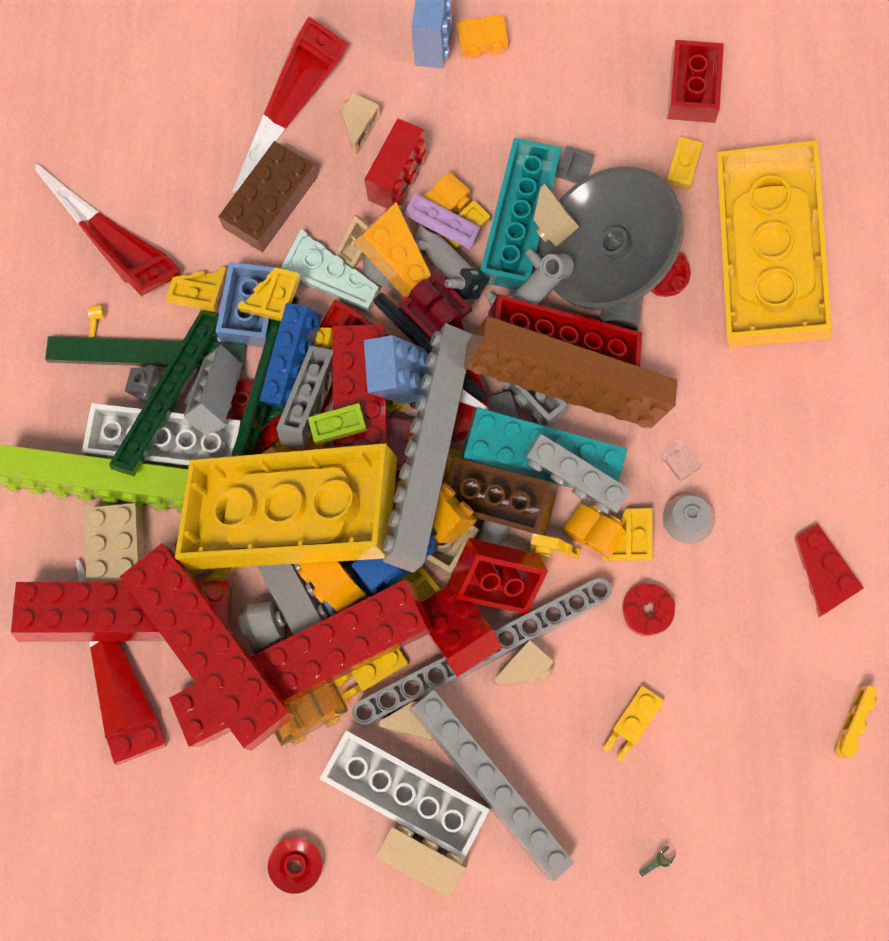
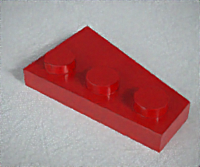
[794,524,864,618]

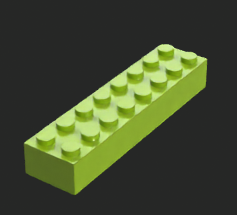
[0,444,188,514]

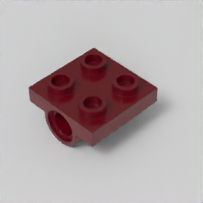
[399,273,472,339]

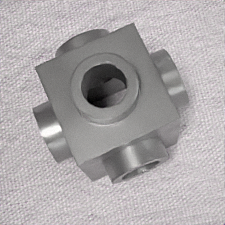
[125,365,163,403]

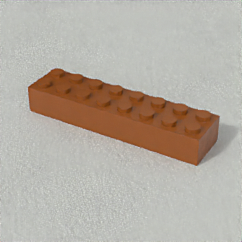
[463,316,677,429]

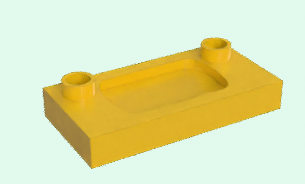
[717,140,832,347]
[175,444,397,570]

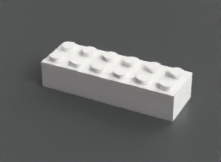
[82,403,241,469]
[320,731,490,859]

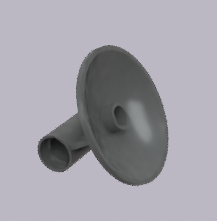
[540,167,684,331]

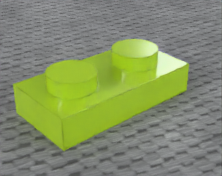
[308,403,367,445]

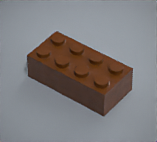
[218,141,317,252]
[446,457,559,536]

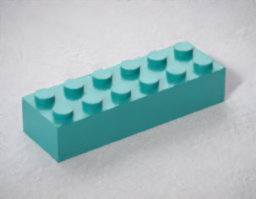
[480,138,562,291]
[461,408,627,489]

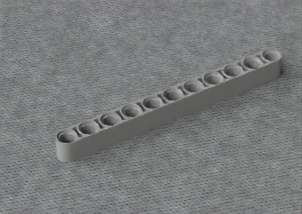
[352,578,612,726]

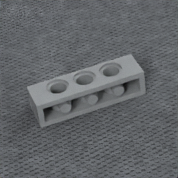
[277,346,333,450]

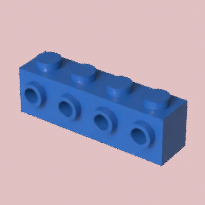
[259,303,322,409]

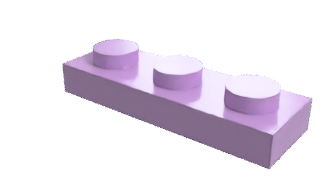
[404,193,480,249]

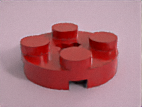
[622,583,675,636]

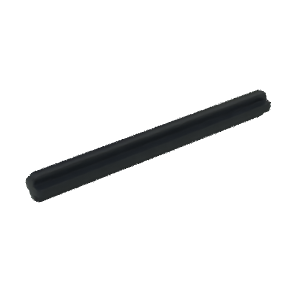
[374,292,486,402]

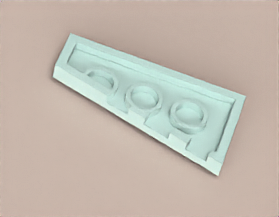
[280,229,379,312]

